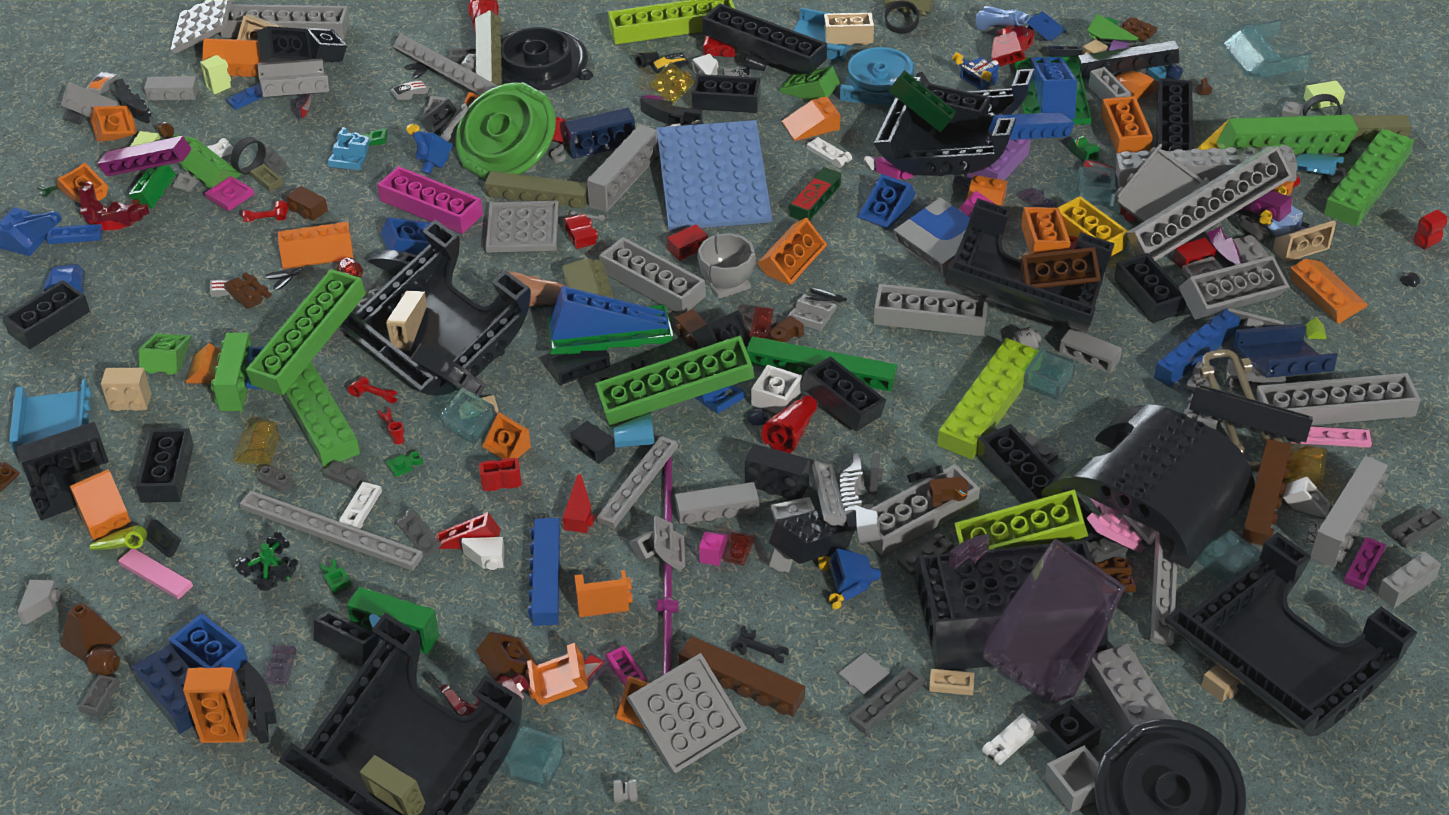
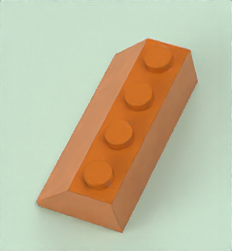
[202,38,263,77]
[757,217,827,285]
[278,222,354,269]
[1290,259,1368,324]

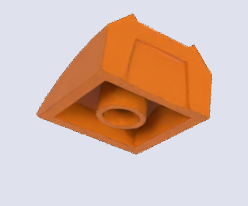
[1115,71,1158,101]
[90,106,137,142]
[57,163,108,204]

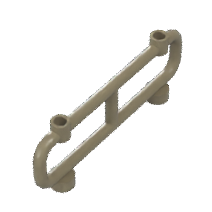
[1199,349,1283,470]

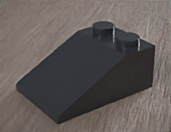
[691,310,752,349]

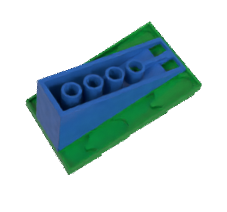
[1014,56,1092,125]
[547,286,673,354]

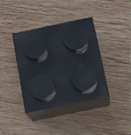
[305,28,347,63]
[1035,699,1102,759]

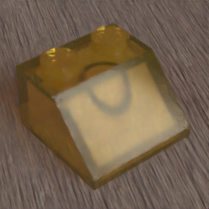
[232,421,280,465]
[1282,445,1327,491]

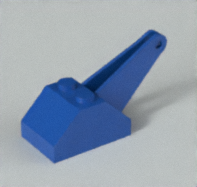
[0,207,62,256]

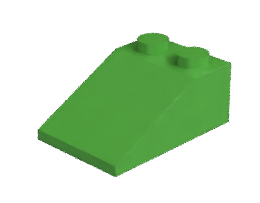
[1087,14,1139,43]
[779,66,840,101]
[139,333,191,375]

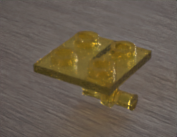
[649,62,695,104]

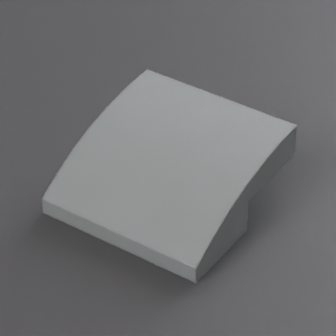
[788,294,837,331]
[654,516,685,571]

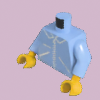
[1260,186,1310,237]

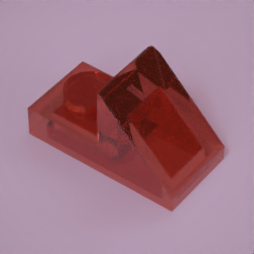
[750,307,774,339]
[724,531,756,566]

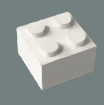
[751,365,802,414]

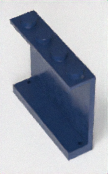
[1233,324,1338,378]

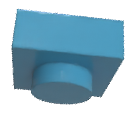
[1146,66,1168,82]

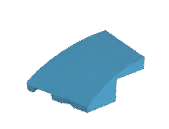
[328,128,370,170]
[1296,153,1344,176]
[613,412,654,448]

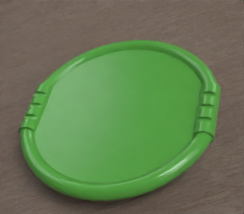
[455,82,556,180]

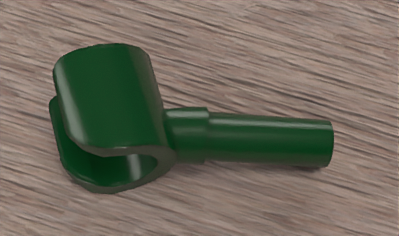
[37,185,59,197]

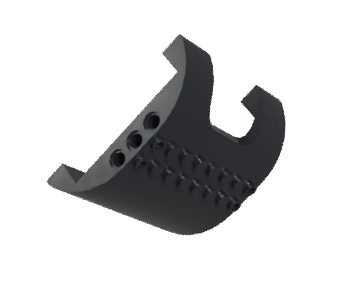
[874,69,1035,177]
[944,198,1115,333]
[339,219,531,396]
[1041,404,1255,569]
[1165,532,1417,737]
[278,612,522,815]

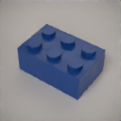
[168,613,248,672]

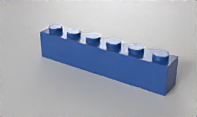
[988,113,1075,140]
[1154,309,1241,387]
[528,518,560,626]

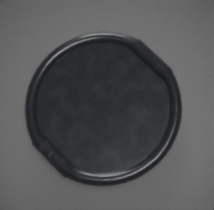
[501,27,588,91]
[1095,719,1246,815]

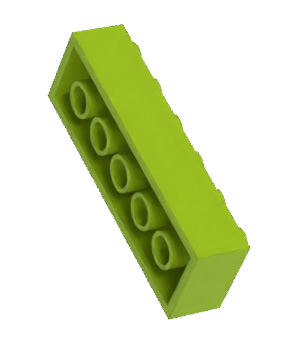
[955,489,1088,552]

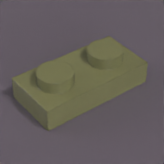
[250,164,284,192]

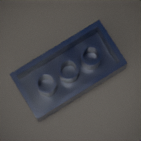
[565,108,635,159]
[131,644,195,734]

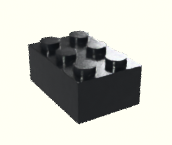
[257,26,312,63]
[744,444,809,500]

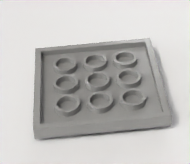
[170,0,232,53]
[486,201,559,253]
[626,653,747,775]

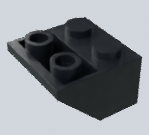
[29,465,76,521]

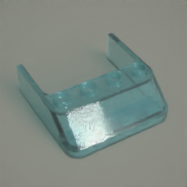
[1223,19,1311,80]

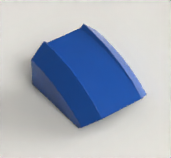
[43,264,85,294]

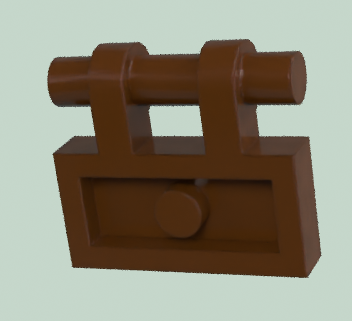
[1119,17,1158,42]
[224,272,272,309]

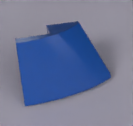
[1026,11,1066,41]
[695,385,746,414]

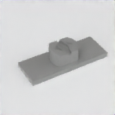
[1228,308,1284,329]

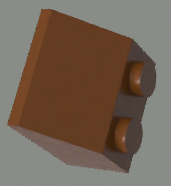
[476,631,538,681]

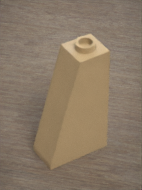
[386,291,427,351]

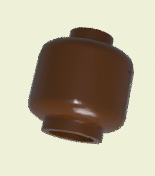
[85,647,120,676]

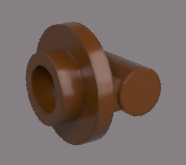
[1196,78,1212,95]
[157,122,174,140]

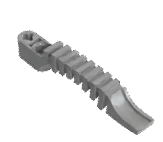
[840,453,881,543]

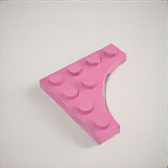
[1086,498,1146,553]

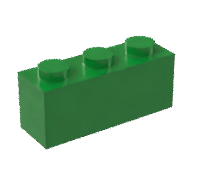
[128,164,176,208]

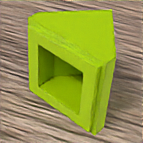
[1305,317,1327,339]

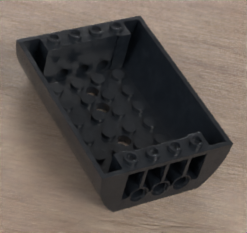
[913,541,1108,671]

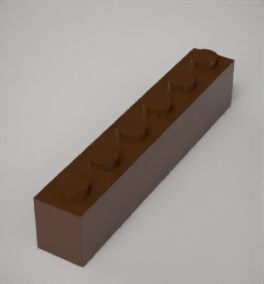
[1241,439,1293,546]
[679,636,805,717]

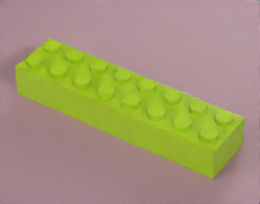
[608,0,736,45]
[937,338,1041,460]

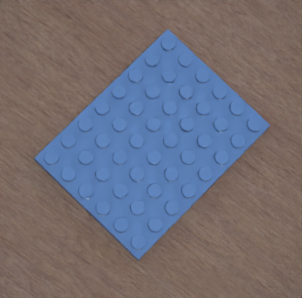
[657,120,772,230]

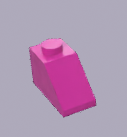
[875,157,914,179]
[699,531,729,566]

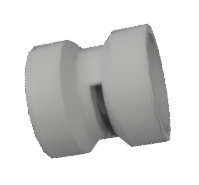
[614,779,637,803]

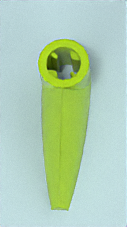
[90,526,147,550]

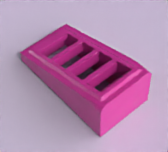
[604,645,647,686]

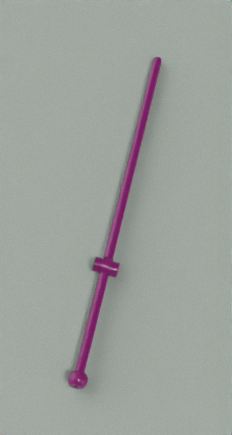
[656,456,679,675]

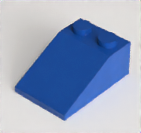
[858,174,916,229]
[381,217,431,255]

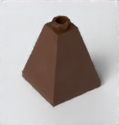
[61,602,122,662]

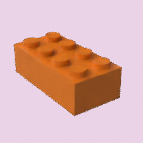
[1101,96,1153,153]
[1021,207,1071,254]
[183,667,249,743]

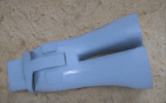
[976,6,1030,30]

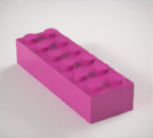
[377,166,483,234]

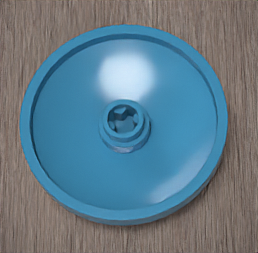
[848,47,913,91]

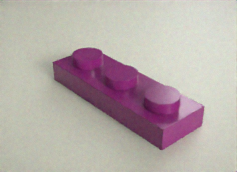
[1343,537,1386,591]

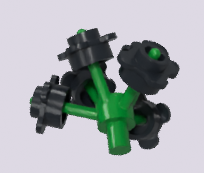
[236,531,298,591]

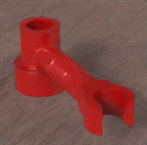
[242,201,288,222]
[348,376,398,404]
[378,407,405,444]

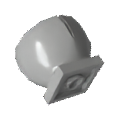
[697,233,756,299]

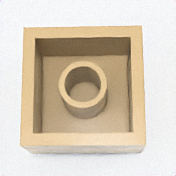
[101,368,152,411]

